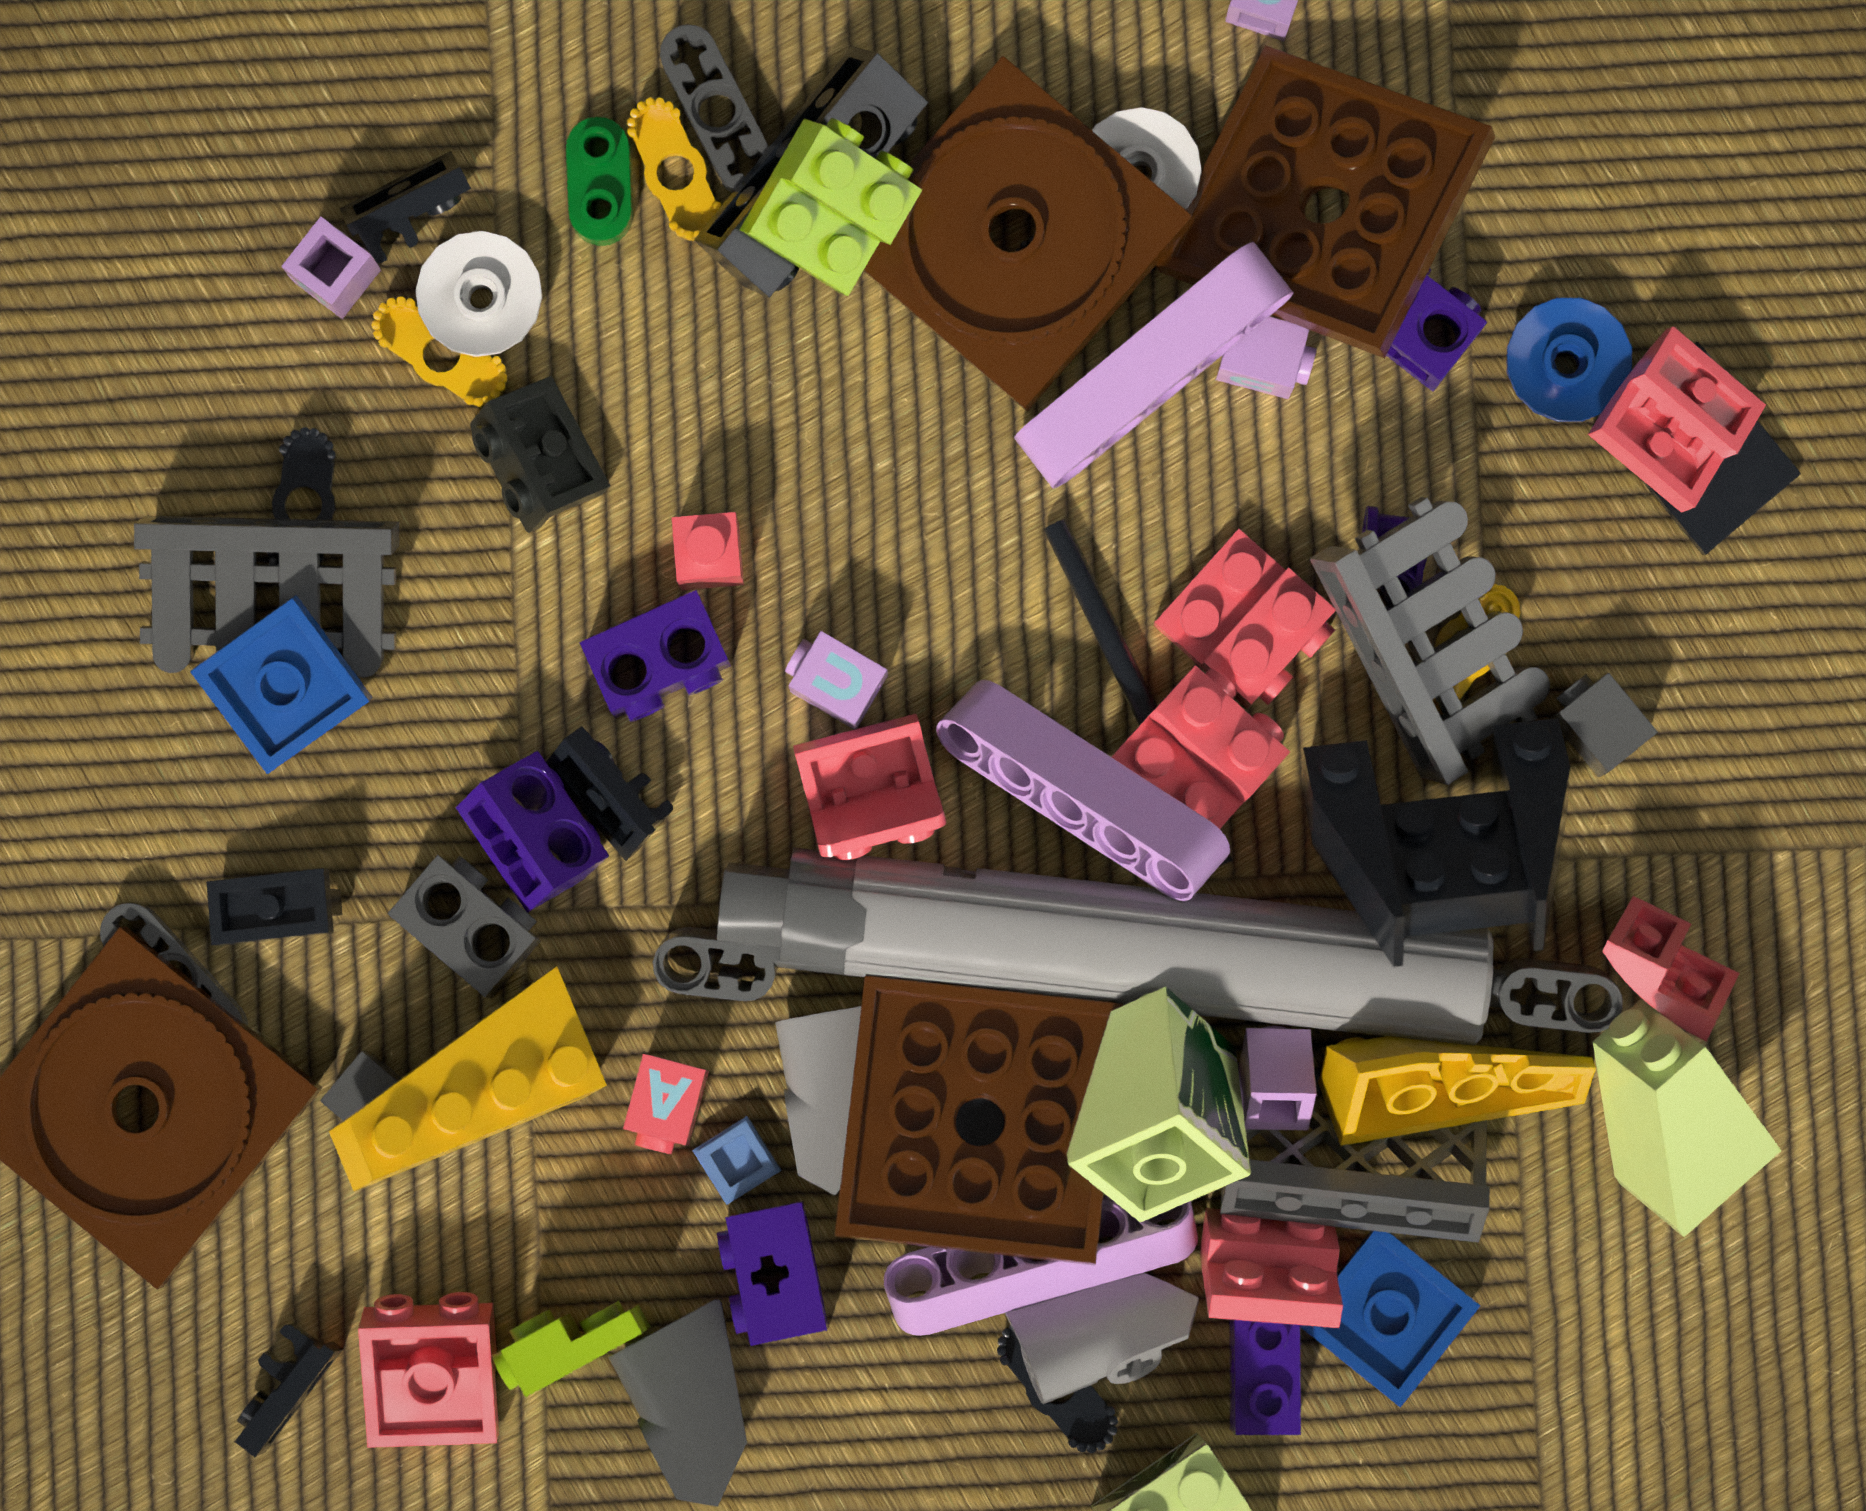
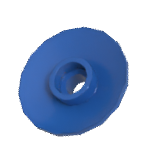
[1506,298,1632,422]

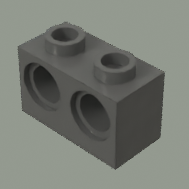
[387,855,541,999]

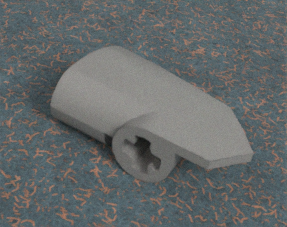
[775,1006,861,1195]
[1005,1273,1199,1404]

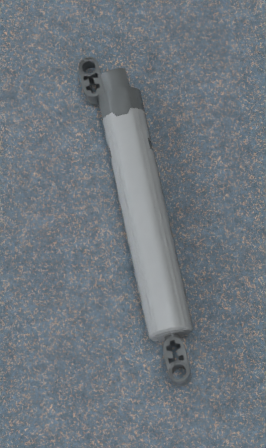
[653,847,1623,1046]

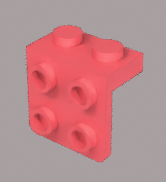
[793,714,946,860]

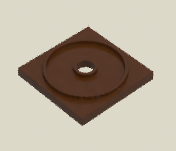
[1156,45,1495,359]
[864,56,1194,412]
[0,926,323,1290]
[835,976,1123,1266]

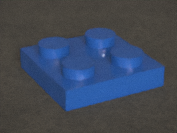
[190,595,373,774]
[1300,1231,1480,1407]

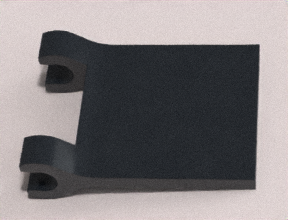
[1592,341,1801,555]

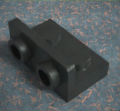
[470,376,611,533]

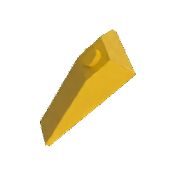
[1318,1036,1596,1146]

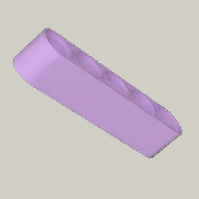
[1014,242,1293,489]
[936,680,1230,901]
[884,1196,1198,1336]

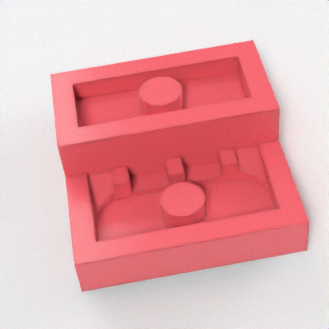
[1588,326,1766,513]
[1603,896,1740,1042]

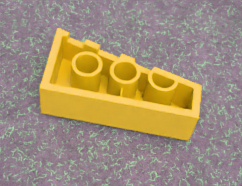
[329,966,607,1192]

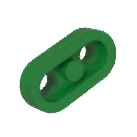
[566,117,633,246]

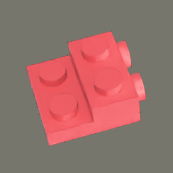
[1153,529,1336,709]
[1111,665,1290,829]
[1200,1208,1343,1328]
[358,1292,499,1448]

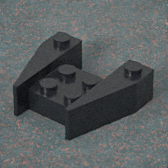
[1303,718,1570,967]

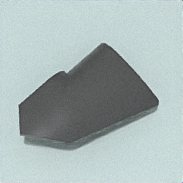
[608,1299,747,1507]

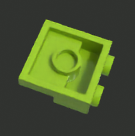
[740,118,922,296]
[492,1301,651,1397]

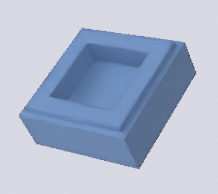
[692,1116,782,1205]

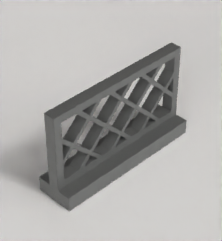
[1220,1062,1490,1243]

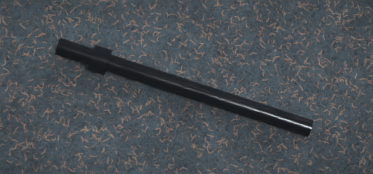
[1043,519,1233,869]

